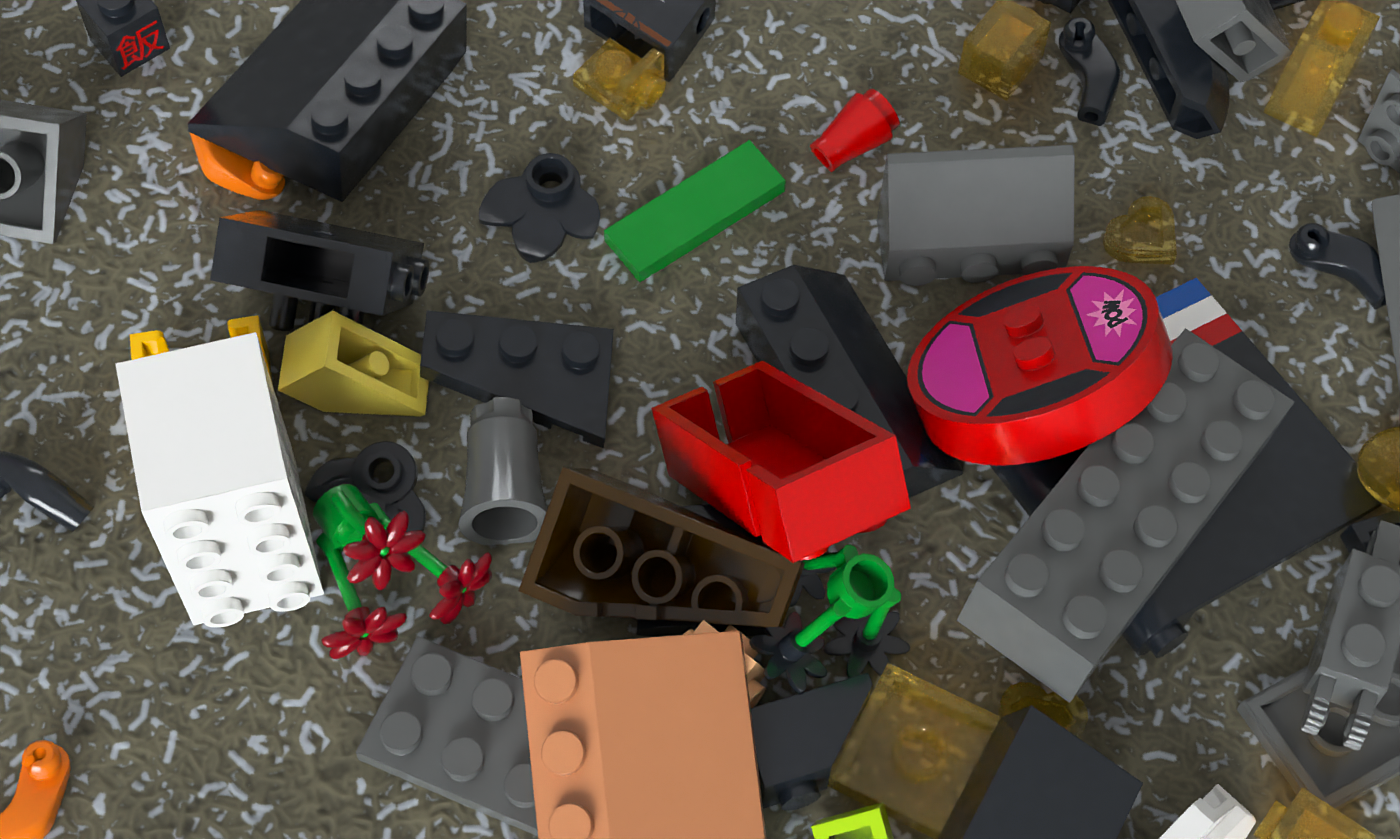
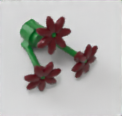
[313,484,492,659]

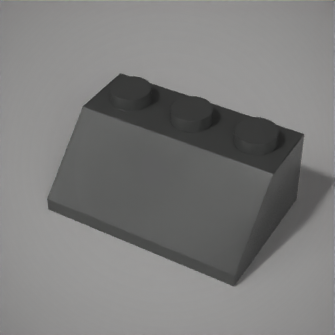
[0,100,87,244]
[877,145,1075,286]

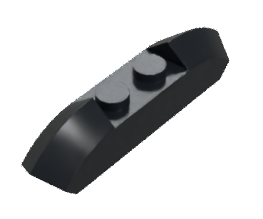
[1107,0,1230,139]

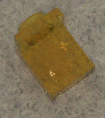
[573,38,666,121]

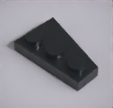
[420,310,614,448]

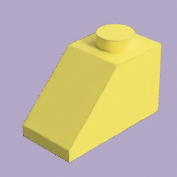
[278,310,429,417]

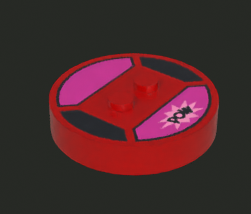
[907,266,1173,465]

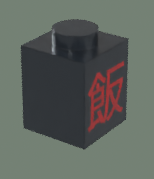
[76,0,170,77]

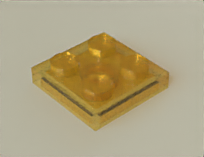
[828,663,1001,839]

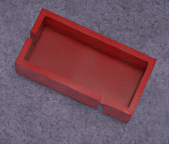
[651,360,911,563]

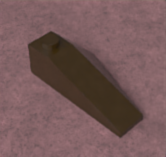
[519,466,805,627]

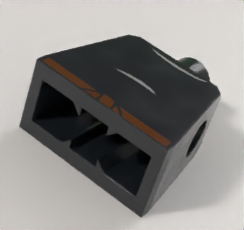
[583,0,716,82]

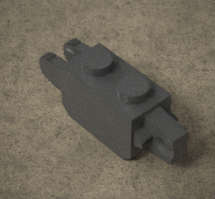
[1300,520,1400,751]

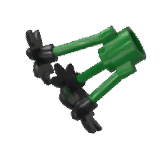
[749,542,910,693]

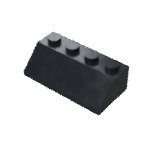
[735,265,963,498]

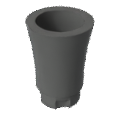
[458,397,548,545]

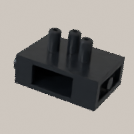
[210,210,429,331]

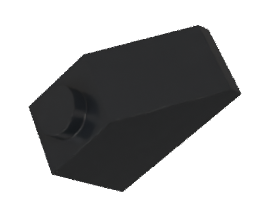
[751,673,873,811]

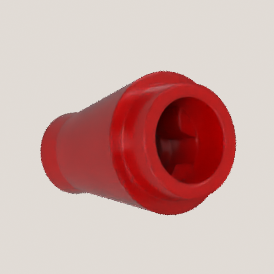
[810,89,900,172]

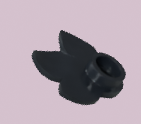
[478,153,600,263]
[304,441,426,556]

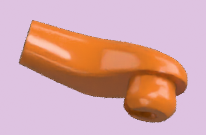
[190,133,285,200]
[0,740,71,839]

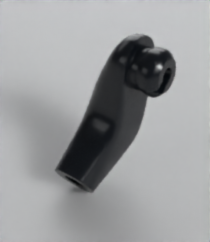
[1059,17,1120,126]
[1289,223,1386,310]
[0,451,94,532]

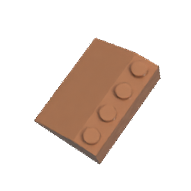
[520,631,767,839]

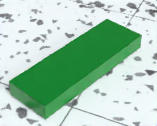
[604,140,786,283]

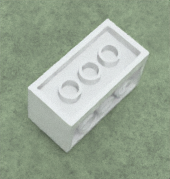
[115,332,324,627]

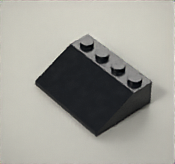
[187,0,467,202]

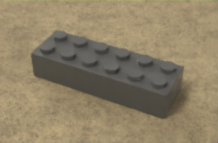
[957,328,1294,703]

